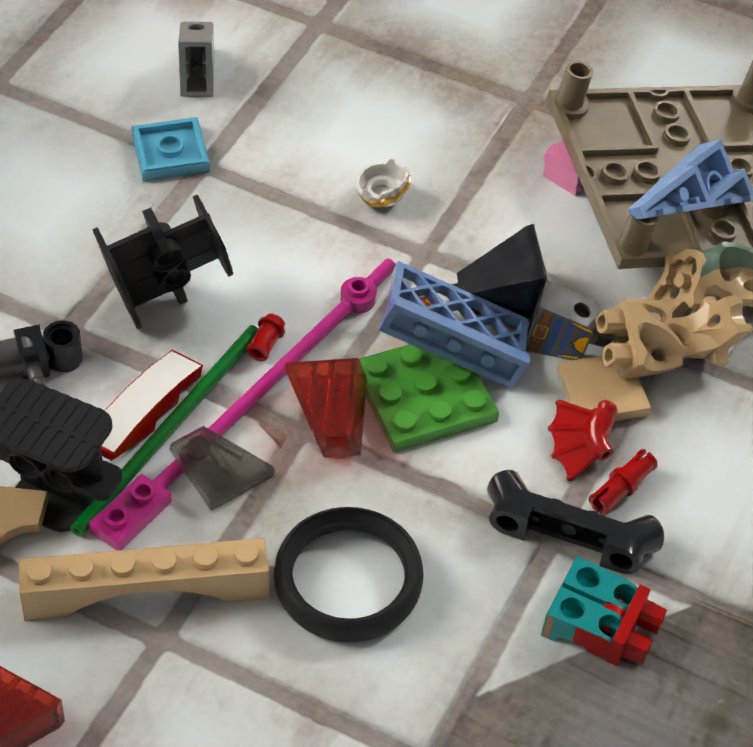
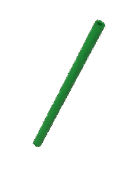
[70,325,258,537]

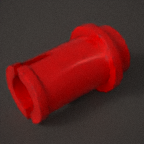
[246,313,285,361]

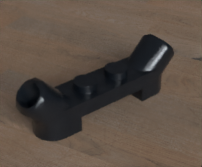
[487,470,664,574]

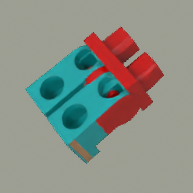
[541,556,667,666]

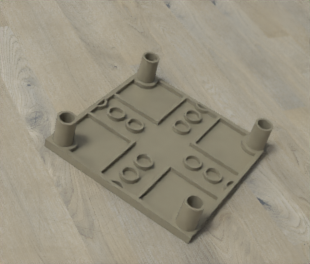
[546,60,753,269]

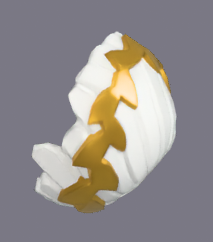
[356,158,411,208]

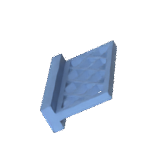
[379,261,530,389]

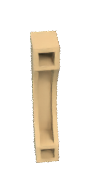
[19,538,269,621]

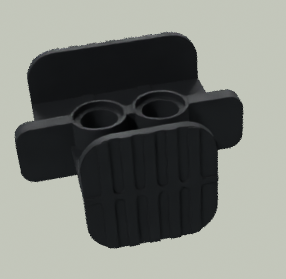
[93,195,234,329]
[0,379,122,532]

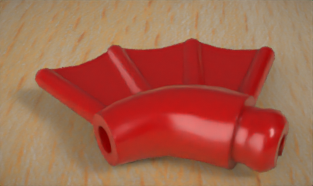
[547,400,618,481]

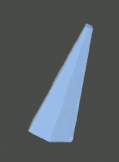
[628,139,753,219]

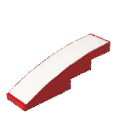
[101,350,203,461]

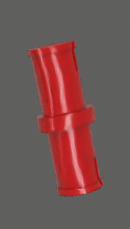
[589,449,658,515]

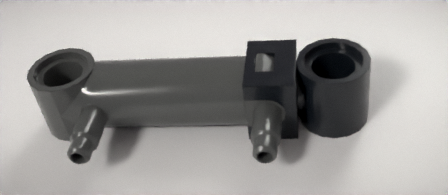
[0,320,83,385]

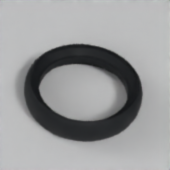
[274,507,424,642]

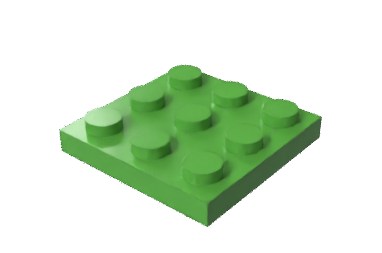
[352,344,499,452]

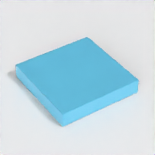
[131,117,210,181]

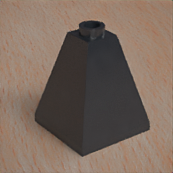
[452,224,548,322]

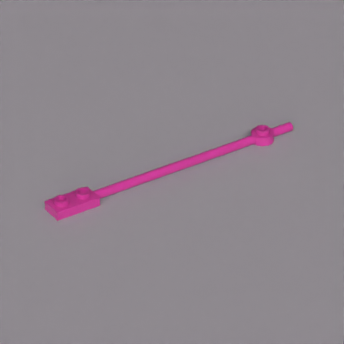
[89,258,396,550]

